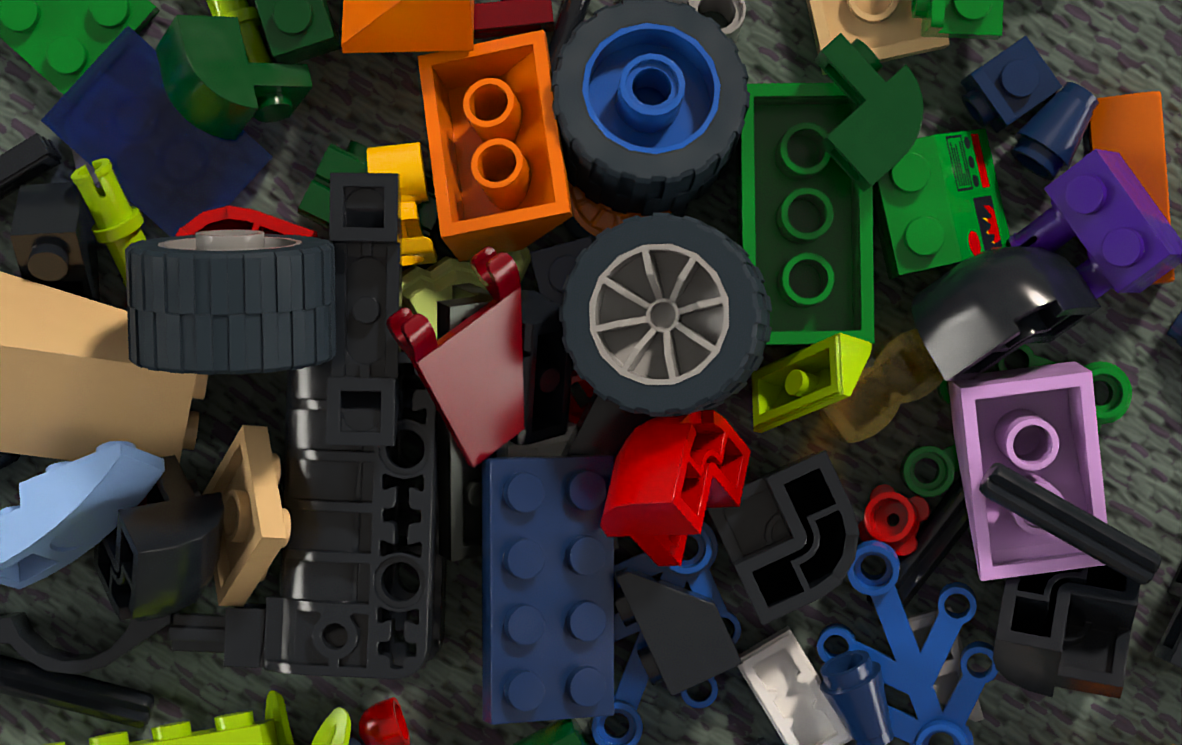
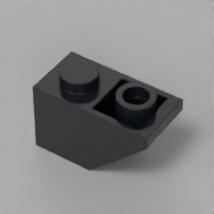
[10,182,100,302]
[614,567,743,696]

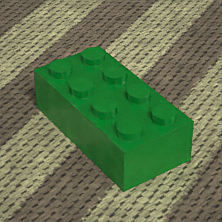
[736,83,875,346]

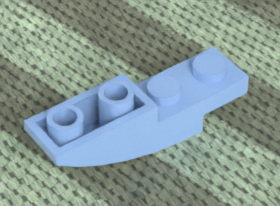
[0,441,165,589]

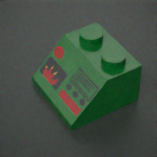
[872,129,1011,279]

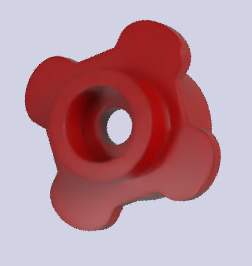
[858,484,930,557]

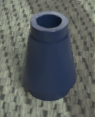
[1011,82,1099,180]
[820,650,894,745]

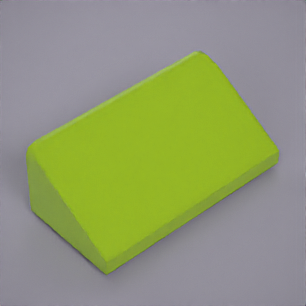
[751,333,872,433]

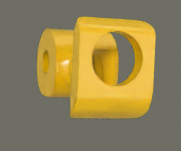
[367,142,437,267]

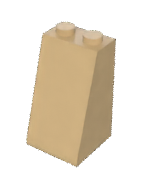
[0,271,208,464]

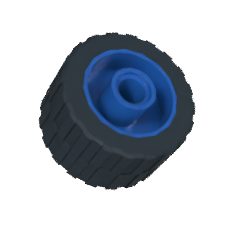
[551,0,750,216]

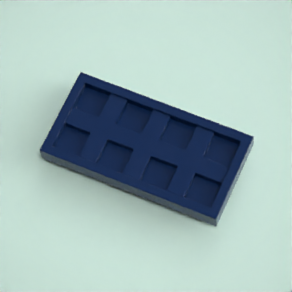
[482,454,614,725]

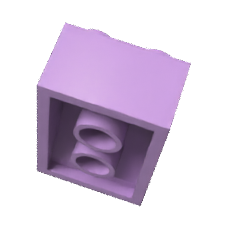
[948,361,1107,581]

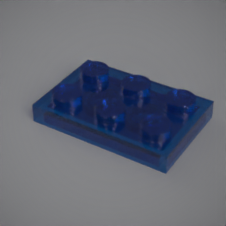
[41,26,274,237]

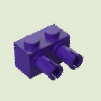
[1009,149,1182,299]

